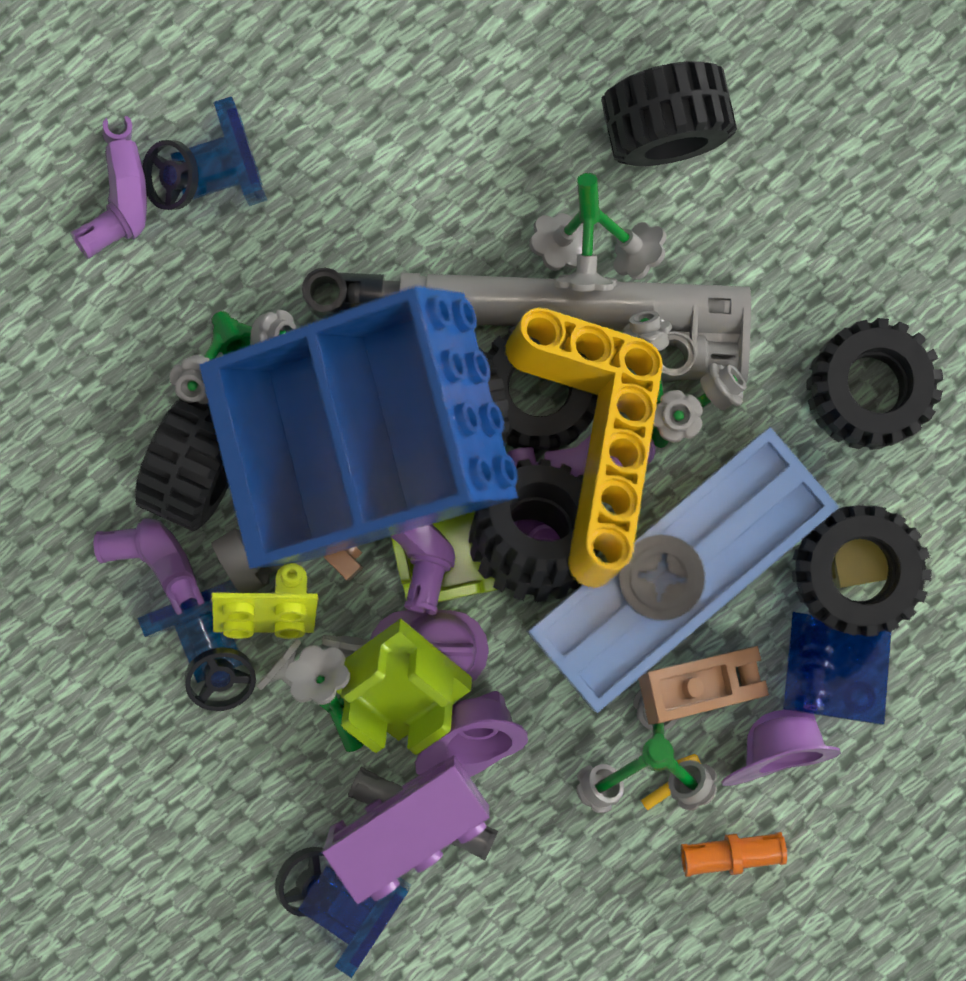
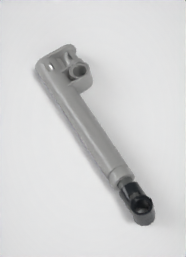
[302,267,751,383]

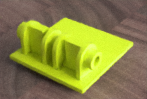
[212,563,318,639]

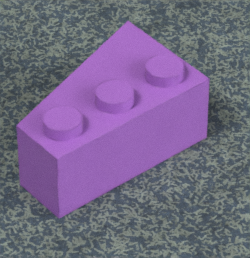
[322,755,489,905]

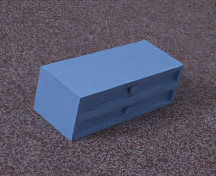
[526,427,839,713]

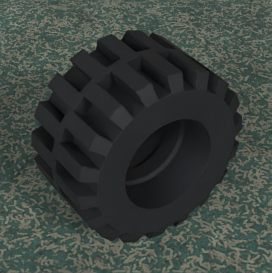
[601,61,737,166]
[806,318,943,450]
[485,325,598,453]
[135,398,229,532]
[469,459,606,602]
[792,505,932,636]

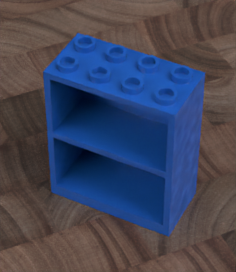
[199,286,518,569]

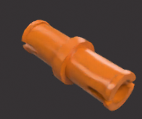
[681,832,787,877]

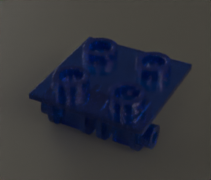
[783,612,891,725]

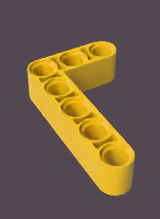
[505,308,663,588]

